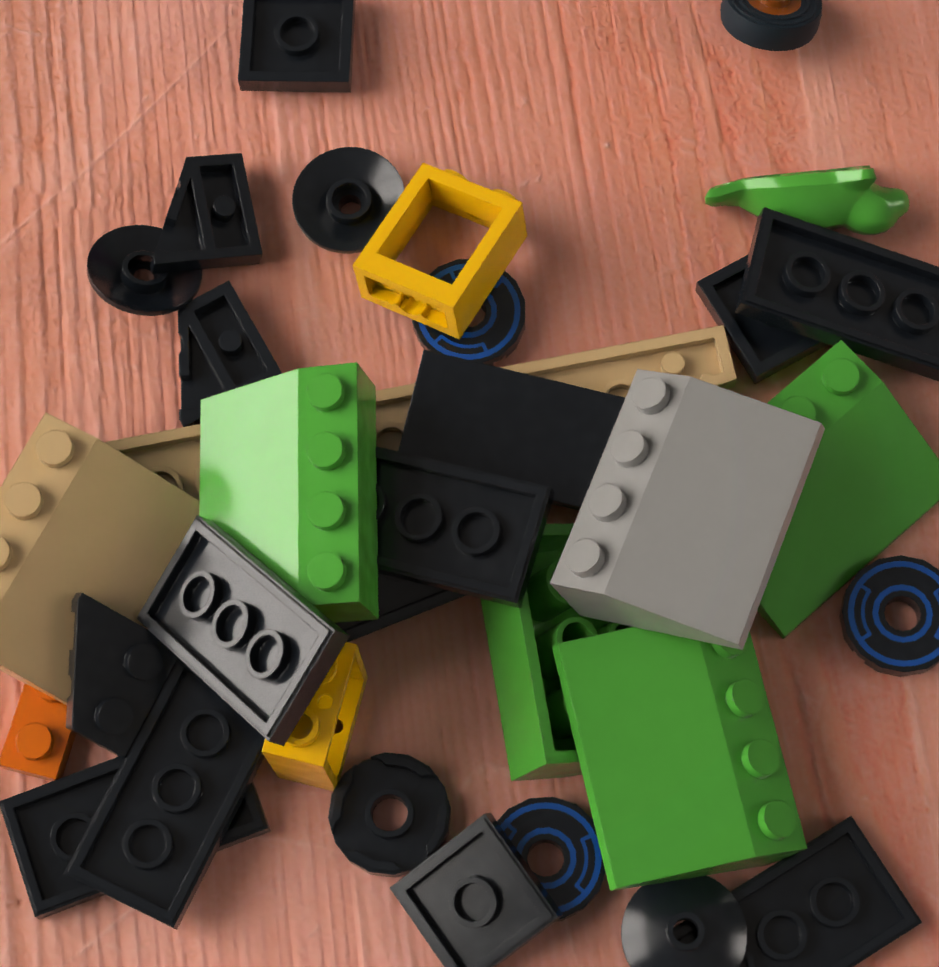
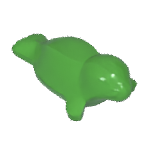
[705,165,910,235]

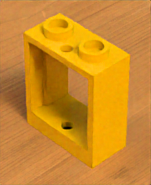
[353,163,527,340]
[261,642,368,791]

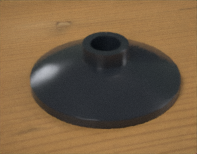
[292,147,405,254]
[87,225,202,316]
[621,875,747,967]

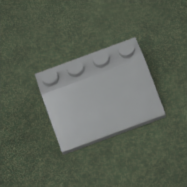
[550,369,825,650]

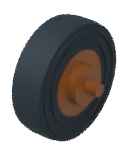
[720,0,822,51]

